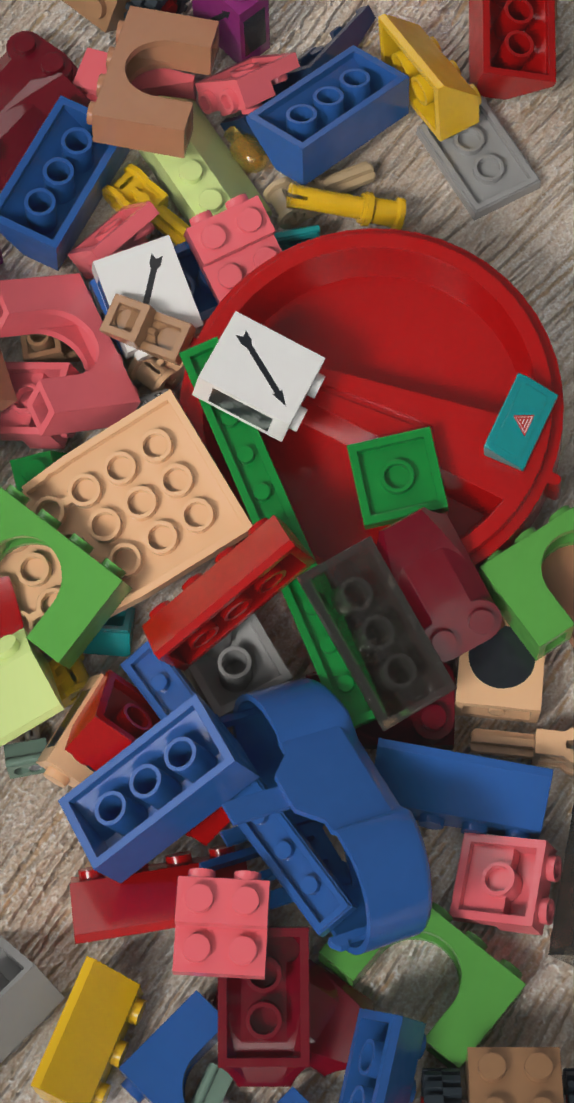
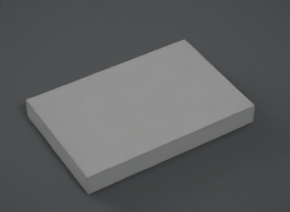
[416,96,541,221]

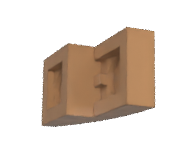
[99,293,196,366]

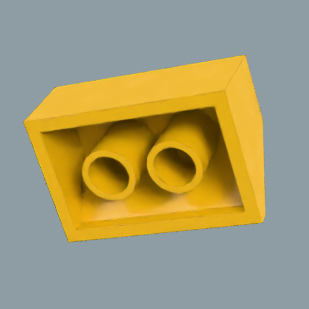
[378,14,482,142]
[31,956,147,1103]

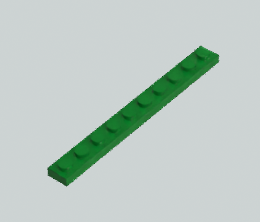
[179,337,384,729]

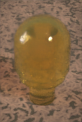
[224,126,268,174]

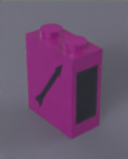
[192,0,270,63]

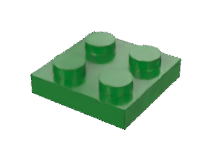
[347,426,449,530]

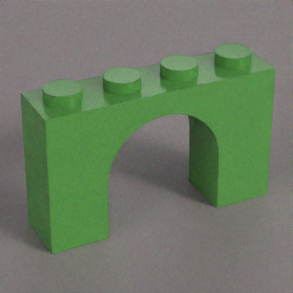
[0,484,132,669]
[478,505,574,661]
[319,902,526,1070]

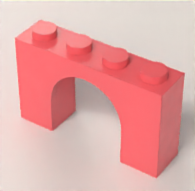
[0,273,141,437]

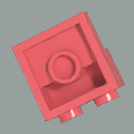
[194,52,300,116]
[184,193,282,304]
[67,201,160,279]
[0,362,81,449]
[449,832,562,936]
[172,868,270,980]

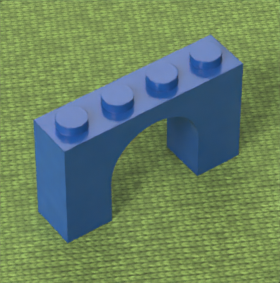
[119,990,309,1103]

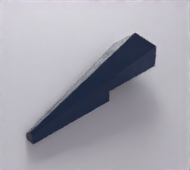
[220,5,376,155]

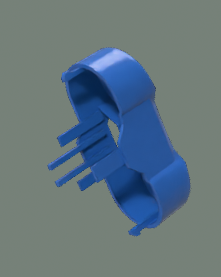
[198,678,432,955]

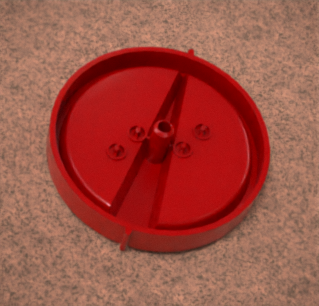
[180,228,564,610]

